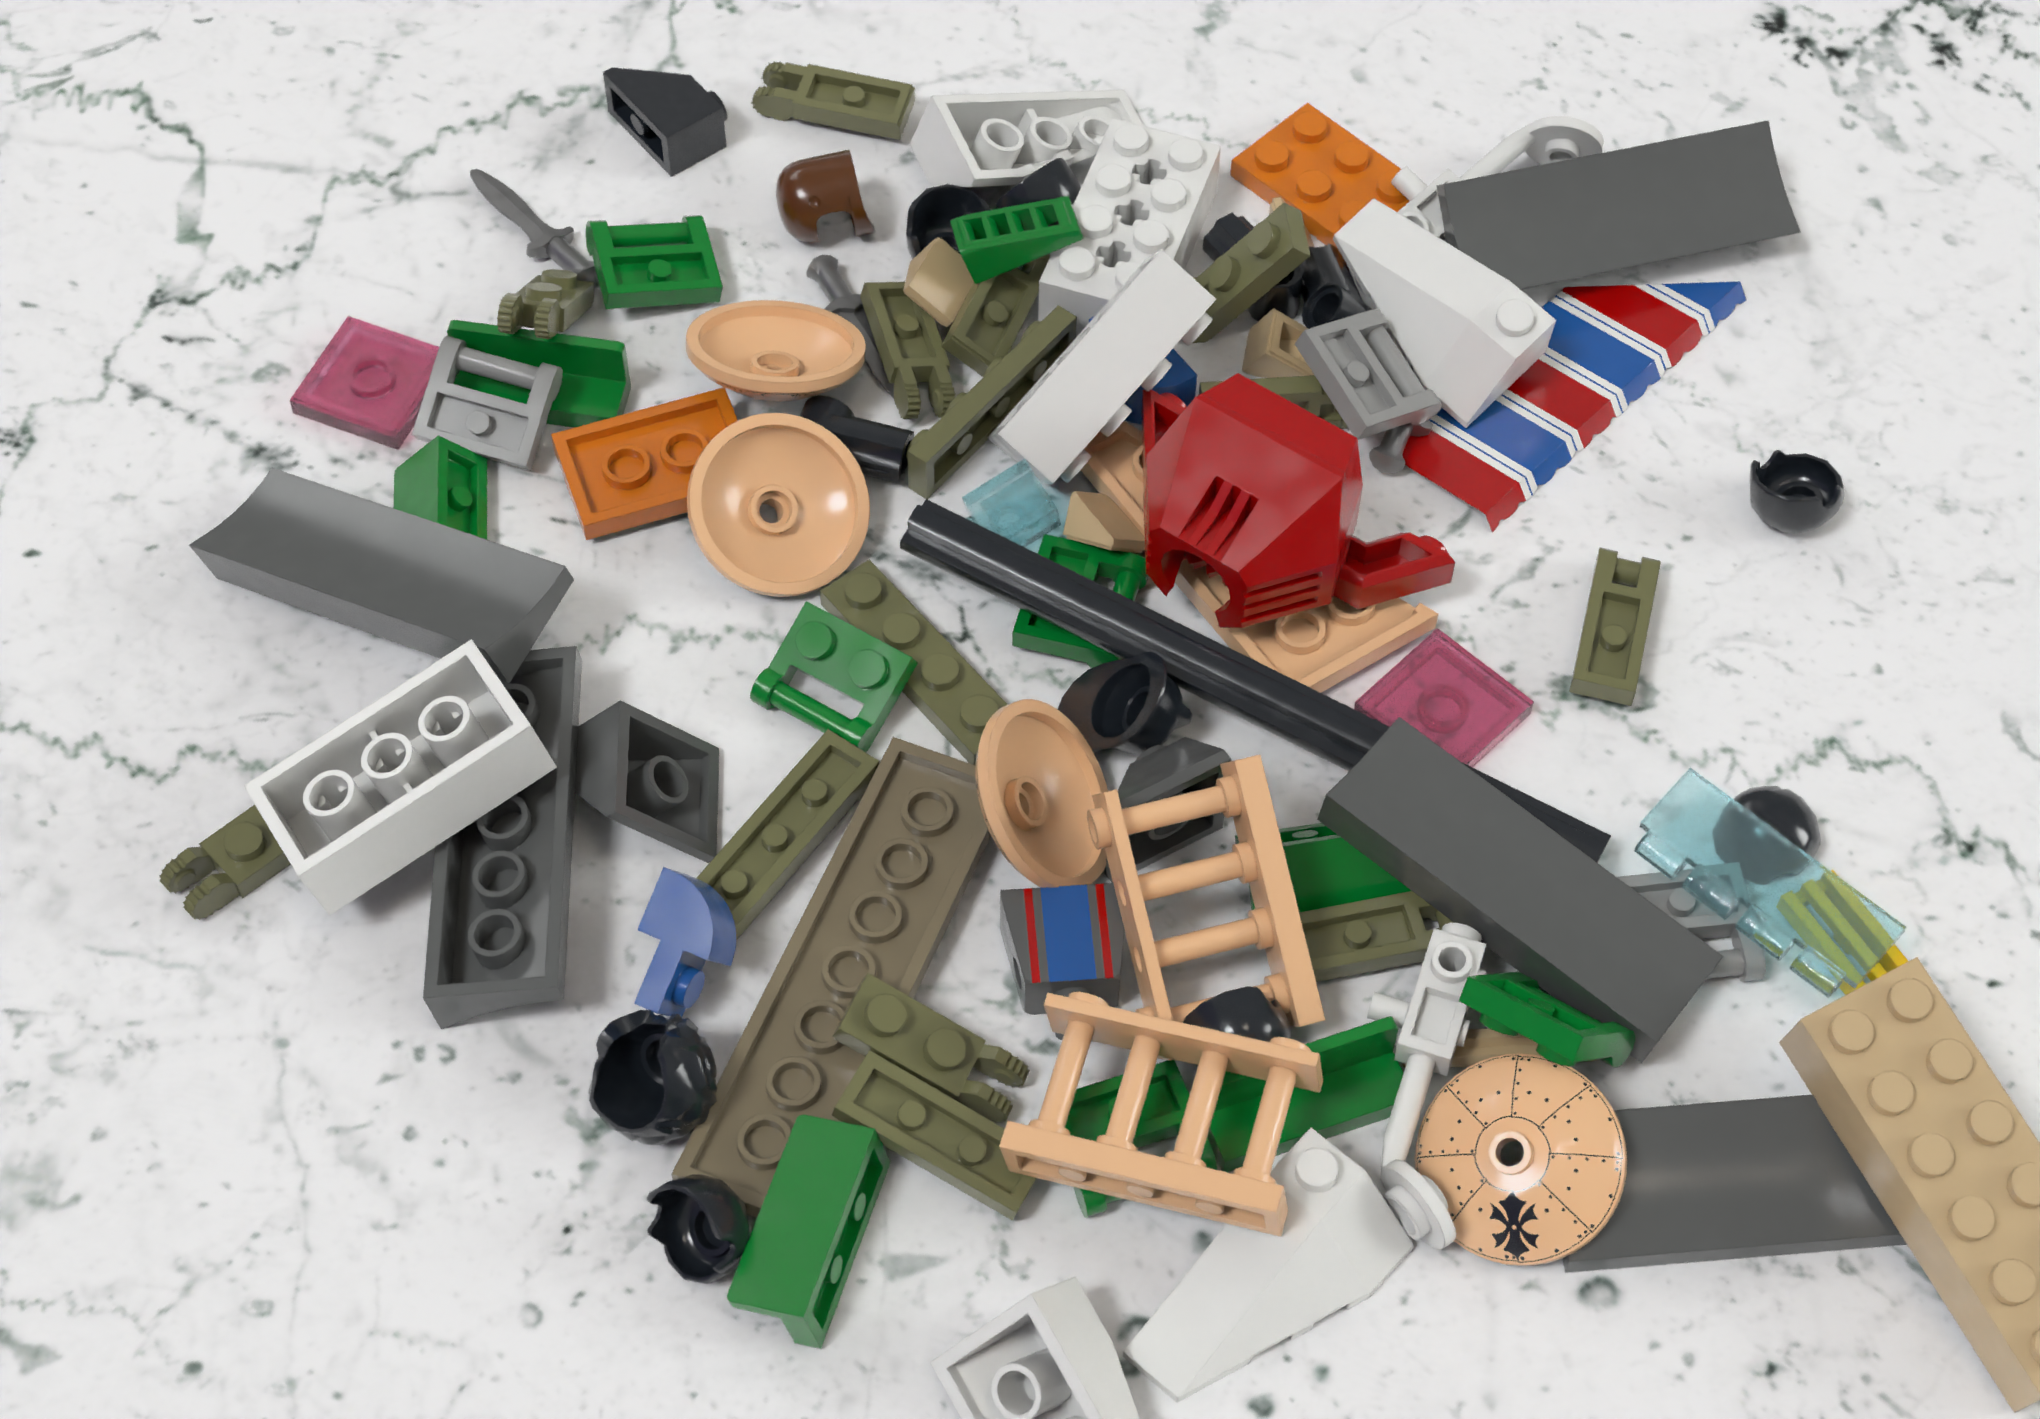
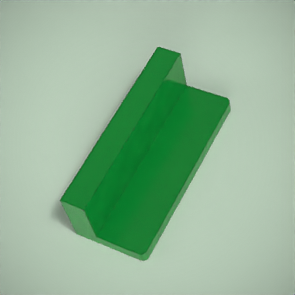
[447,320,631,428]
[393,435,487,539]
[1235,823,1412,912]
[1207,1016,1403,1172]
[727,1114,891,1349]

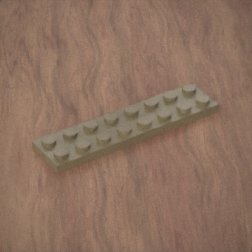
[671,737,991,1218]

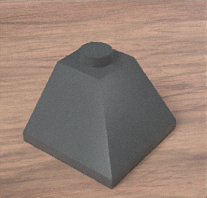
[575,700,719,863]
[1105,737,1231,883]

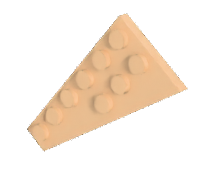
[1081,421,1438,693]

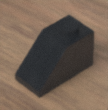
[603,67,727,177]

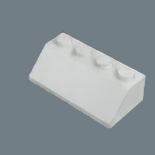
[987,249,1216,485]

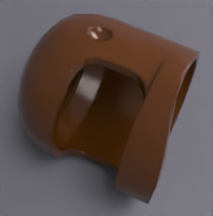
[776,150,876,243]

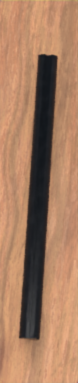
[900,499,1611,863]

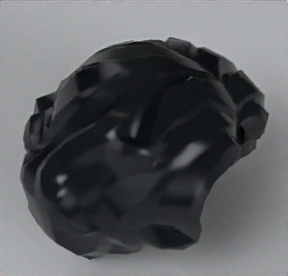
[588,1010,717,1145]

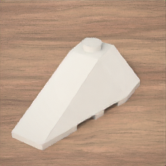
[910,90,1144,187]
[1333,198,1556,428]
[1123,1128,1414,1403]
[930,1277,1140,1419]

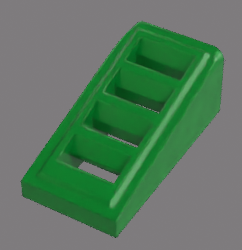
[950,196,1084,284]

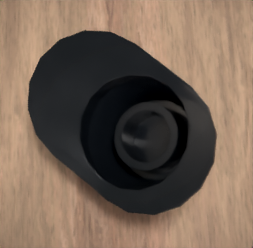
[1057,651,1193,755]

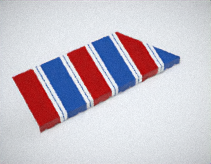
[1402,281,1746,533]

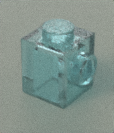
[961,458,1061,547]

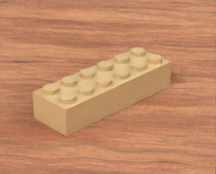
[1779,957,2040,1413]

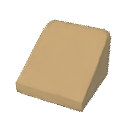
[903,238,974,327]
[1242,309,1314,378]
[1063,491,1145,553]

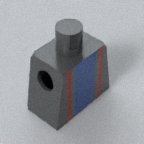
[1000,883,1125,1040]

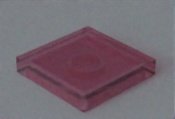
[289,316,439,450]
[1354,628,1534,767]

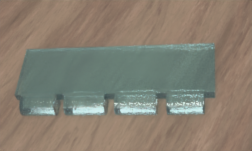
[1634,767,1906,998]

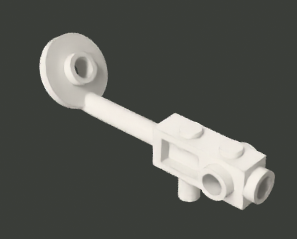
[1391,116,1604,241]
[1367,923,1486,1250]

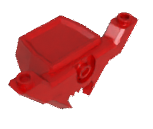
[1141,373,1455,628]

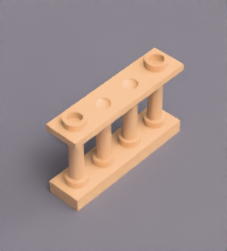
[1087,754,1325,1061]
[999,992,1323,1236]

